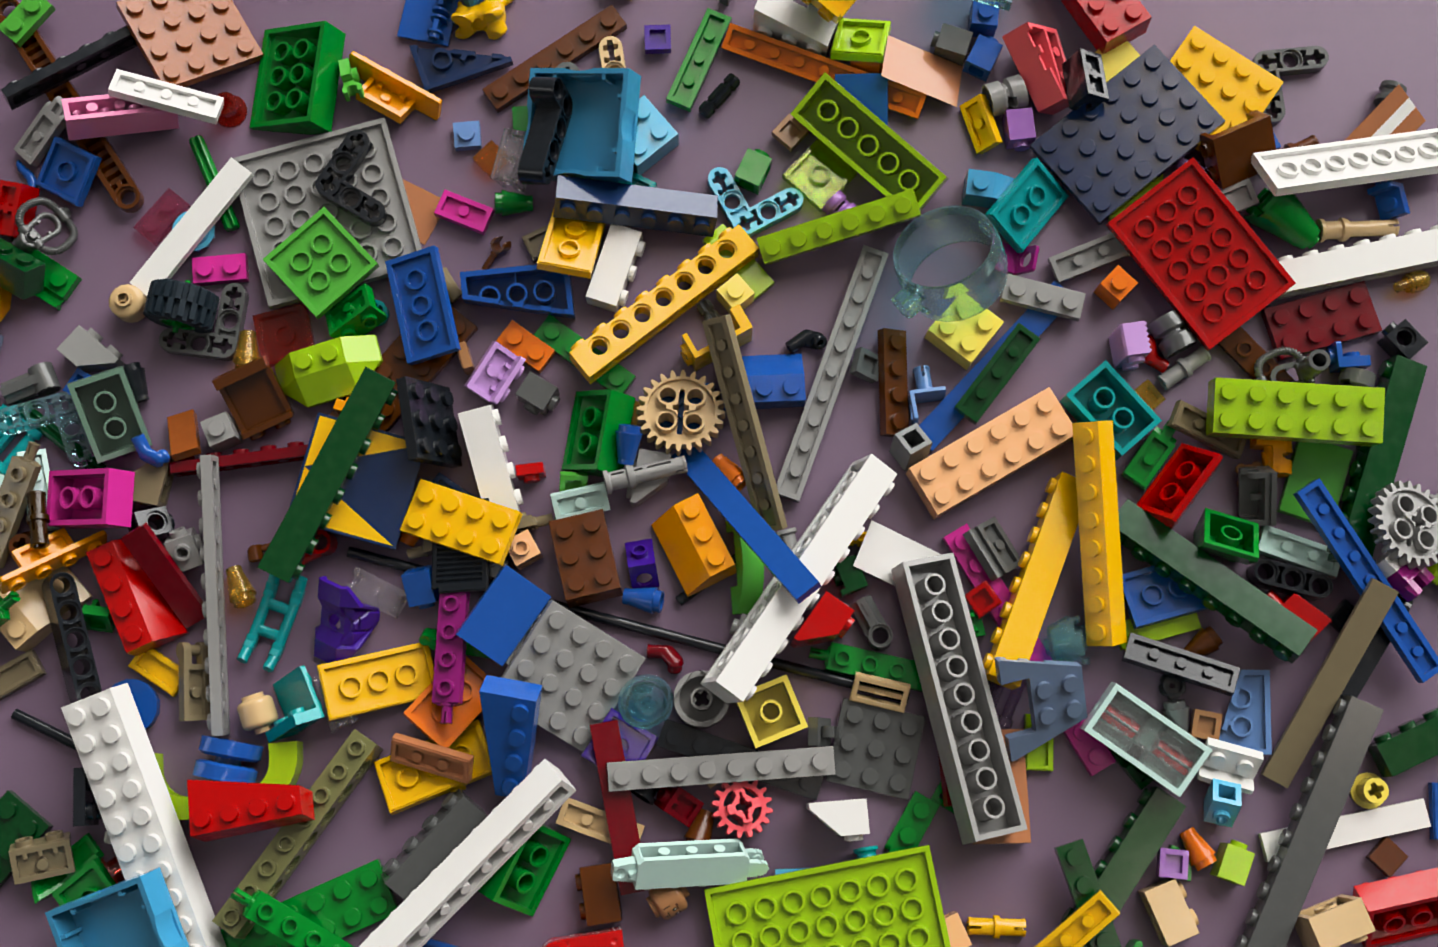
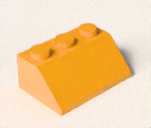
[651,493,737,597]

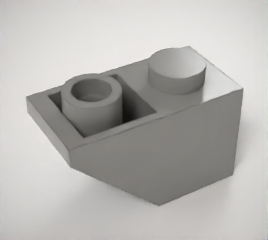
[57,325,126,372]
[626,449,672,507]

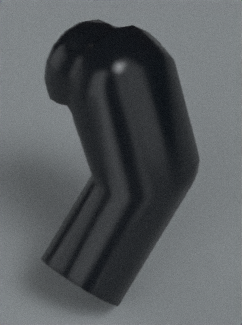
[785,330,827,354]

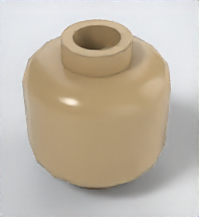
[109,284,147,323]
[237,691,278,735]

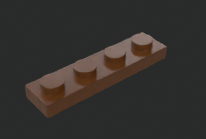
[878,328,909,437]

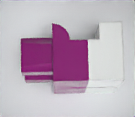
[1376,551,1435,602]

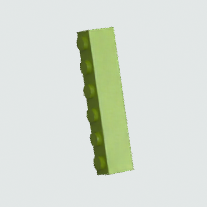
[757,188,922,265]

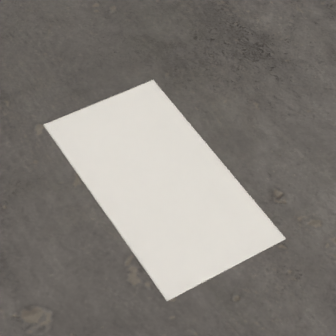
[853,520,941,586]

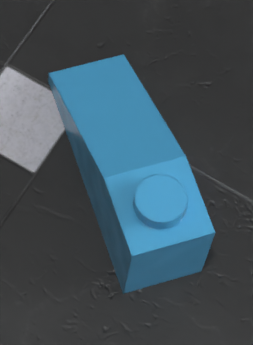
[961,169,1015,208]

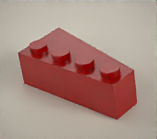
[187,780,315,842]

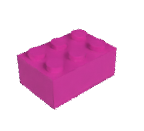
[46,468,135,529]

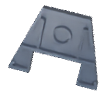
[994,657,1088,762]

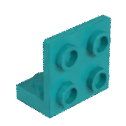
[265,665,325,743]

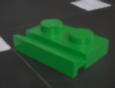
[31,250,82,311]

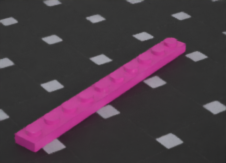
[942,523,1116,776]

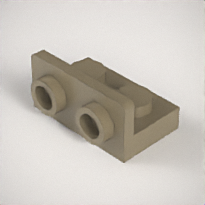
[9,830,76,885]

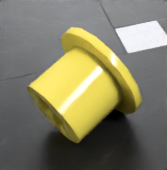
[1350,772,1389,809]

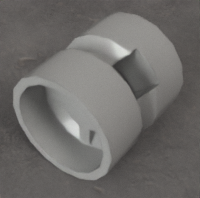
[982,74,1029,117]

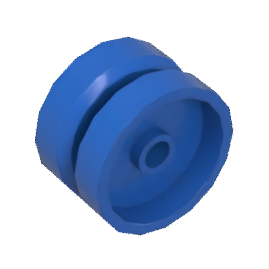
[192,735,264,783]

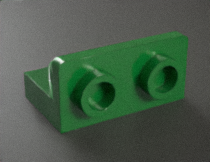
[325,283,387,339]

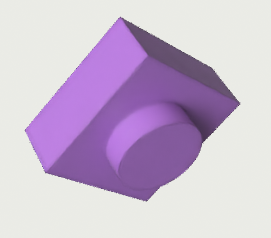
[1156,848,1189,880]

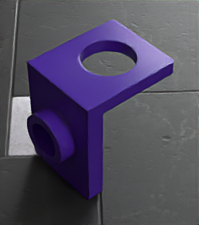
[625,539,660,589]

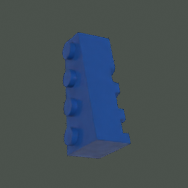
[460,264,575,319]
[479,675,543,797]

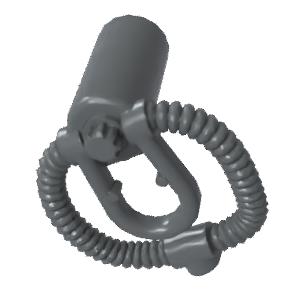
[11,197,78,255]
[1254,347,1331,383]

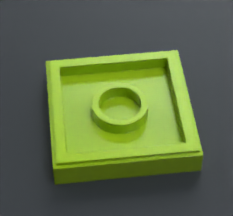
[830,18,891,63]

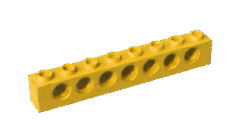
[569,224,759,385]

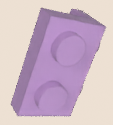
[464,341,526,405]

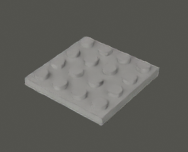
[501,599,646,752]

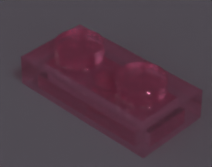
[133,188,191,246]

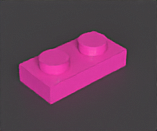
[434,189,495,235]
[192,253,249,286]

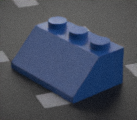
[723,353,806,411]

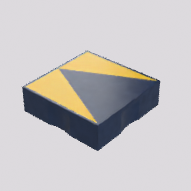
[289,412,421,550]

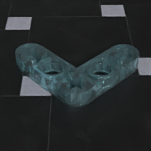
[0,392,94,467]

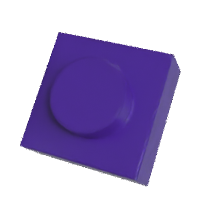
[644,24,671,54]

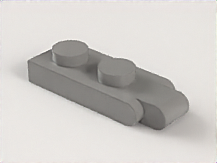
[14,96,66,167]

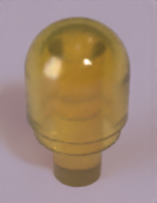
[1393,270,1431,294]

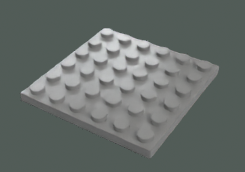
[233,117,422,310]

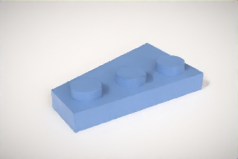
[1219,669,1272,755]

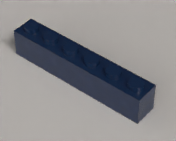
[553,175,718,237]

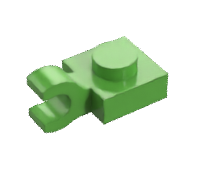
[338,58,365,102]

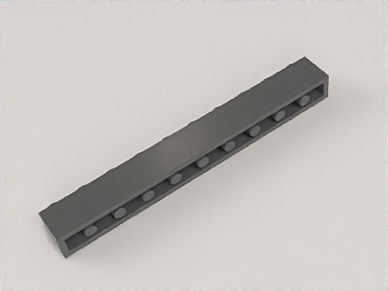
[1234,695,1384,947]

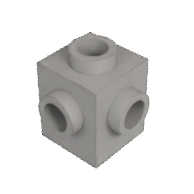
[164,526,204,572]

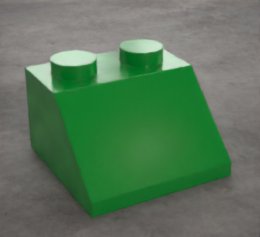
[1193,508,1259,565]

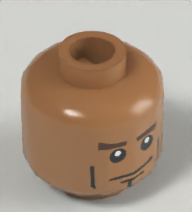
[646,887,690,920]

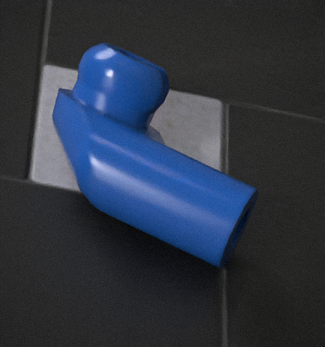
[131,433,170,468]

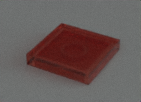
[252,304,316,367]

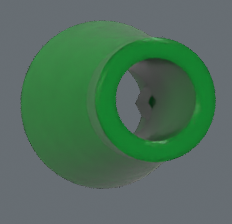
[494,190,533,217]

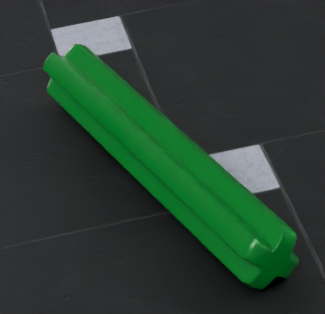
[189,135,240,232]

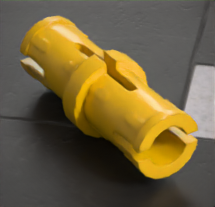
[967,915,1026,939]

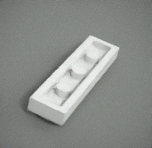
[108,69,224,125]

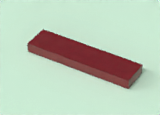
[121,522,204,629]

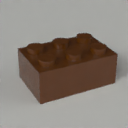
[549,509,623,608]

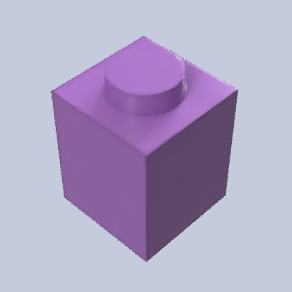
[1002,107,1036,151]

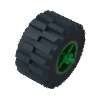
[143,279,220,333]

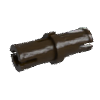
[26,490,50,549]

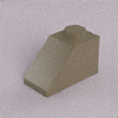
[133,452,177,508]

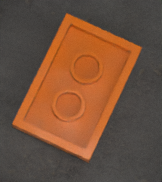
[403,656,487,748]

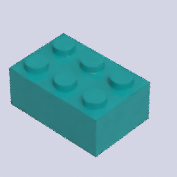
[1060,360,1162,461]

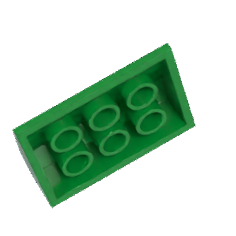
[249,21,346,135]

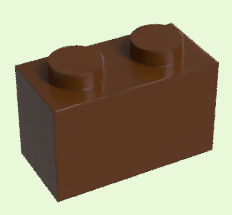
[575,862,623,926]

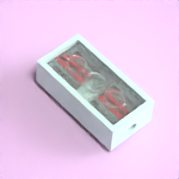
[1079,682,1212,797]

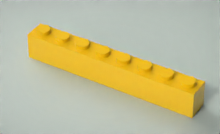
[1072,421,1127,646]
[983,471,1079,690]

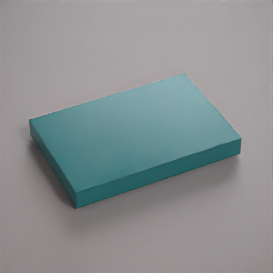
[985,158,1069,253]

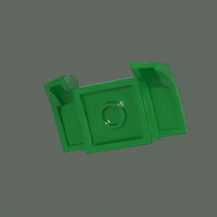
[31,833,117,906]

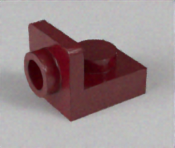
[654,786,704,827]

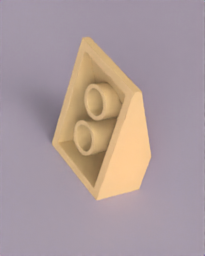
[0,567,93,652]

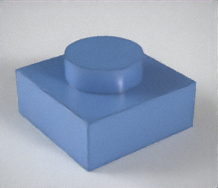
[453,120,482,151]

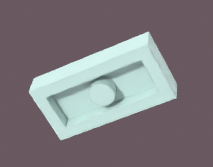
[550,482,611,520]

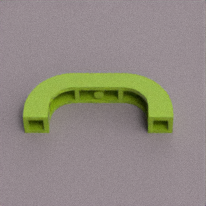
[154,741,303,820]

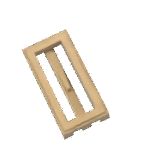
[849,671,910,713]

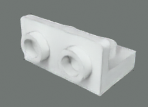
[1197,737,1264,795]

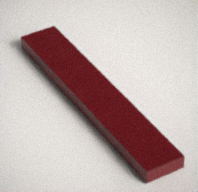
[590,720,646,896]

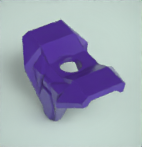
[314,576,380,663]

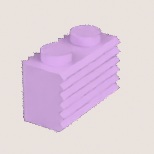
[1108,321,1152,371]

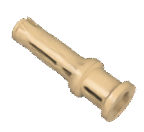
[1315,218,1400,243]

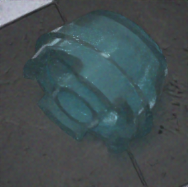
[1044,615,1091,666]
[618,674,673,729]

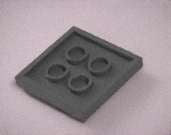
[825,698,926,800]

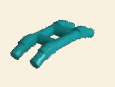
[236,574,308,672]

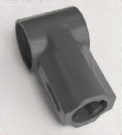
[0,362,61,406]
[849,595,893,651]

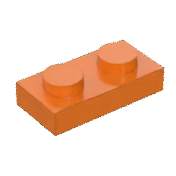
[496,320,556,374]

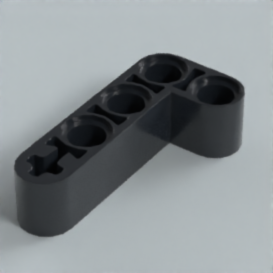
[518,77,573,185]

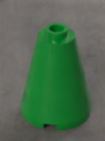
[1244,188,1320,250]

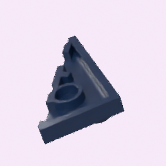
[409,45,513,93]

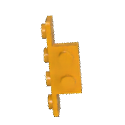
[349,51,442,124]
[0,528,107,594]

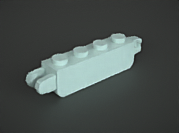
[610,838,769,890]

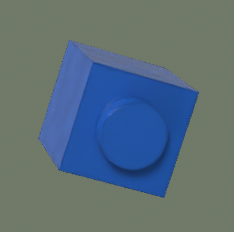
[968,0,1000,37]
[963,34,1003,82]
[401,564,440,609]

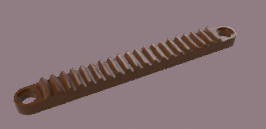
[0,0,144,213]

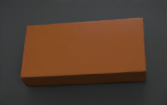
[167,409,201,461]

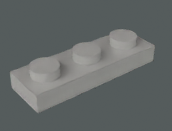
[1000,273,1086,321]

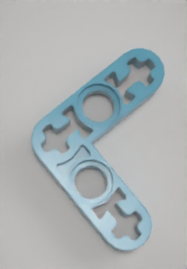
[708,167,804,237]

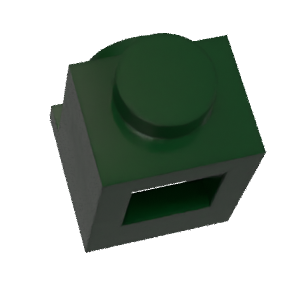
[833,555,868,598]

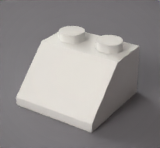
[806,798,870,841]

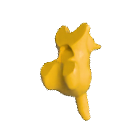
[451,0,514,40]

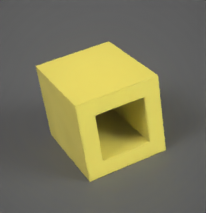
[716,273,755,314]

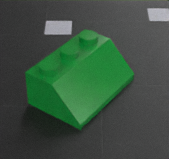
[562,389,636,477]
[478,824,571,917]

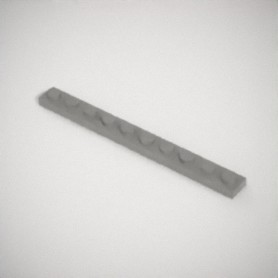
[776,245,889,503]
[196,454,230,736]

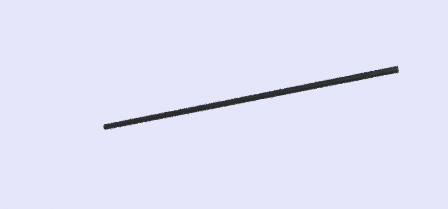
[347,547,910,703]

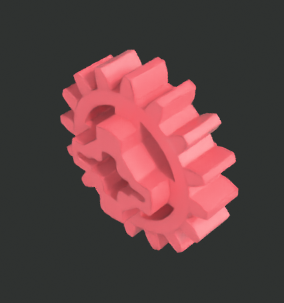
[710,780,773,839]

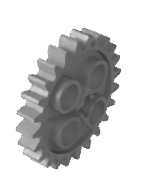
[1367,480,1438,570]

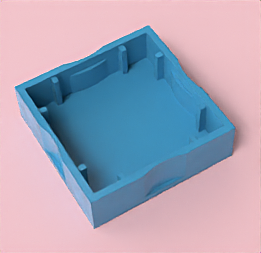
[523,68,641,183]
[45,867,189,947]

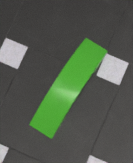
[725,520,764,615]

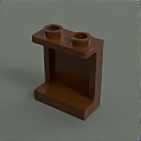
[1199,110,1276,189]
[212,355,294,441]

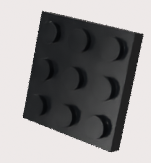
[396,376,462,468]

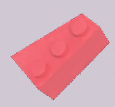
[1002,22,1069,115]

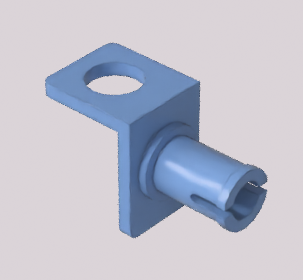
[908,365,946,425]

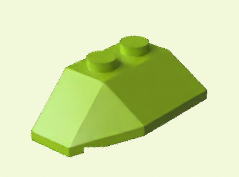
[274,335,383,408]

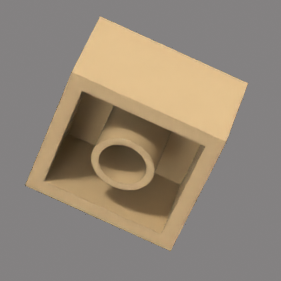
[1295,894,1376,947]

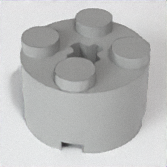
[673,670,729,728]

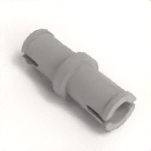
[1157,346,1212,390]

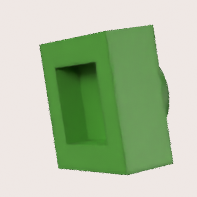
[559,471,588,492]

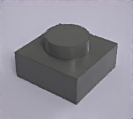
[850,347,879,383]

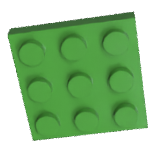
[263,207,379,319]

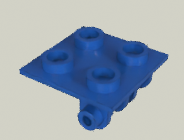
[397,0,459,46]

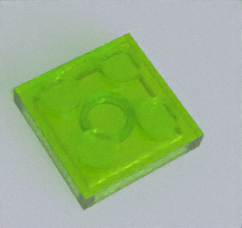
[782,139,857,213]

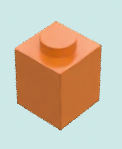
[1094,265,1138,310]

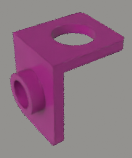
[988,239,1039,275]

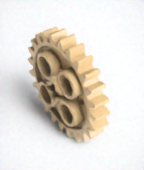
[636,370,725,456]

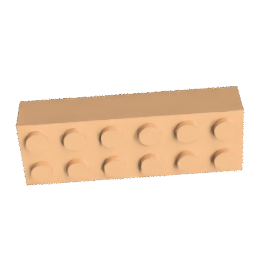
[906,387,1073,520]

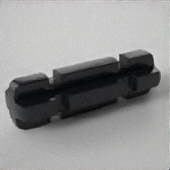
[699,73,740,119]

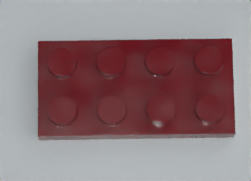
[1261,281,1382,361]

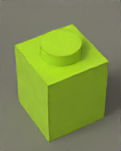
[1210,839,1255,886]

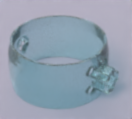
[891,206,1008,322]

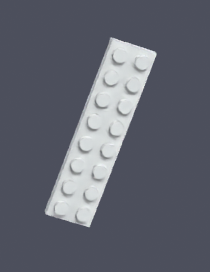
[1251,128,1438,196]

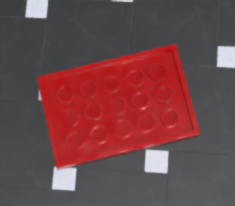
[1106,157,1296,351]

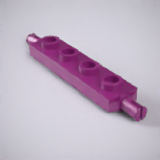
[432,592,470,724]

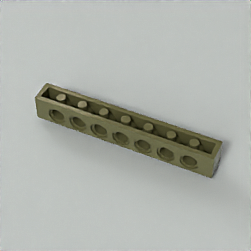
[212,729,384,939]

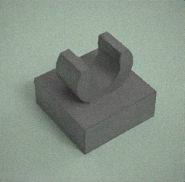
[808,717,841,747]

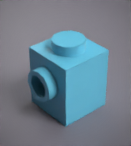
[1204,778,1242,828]

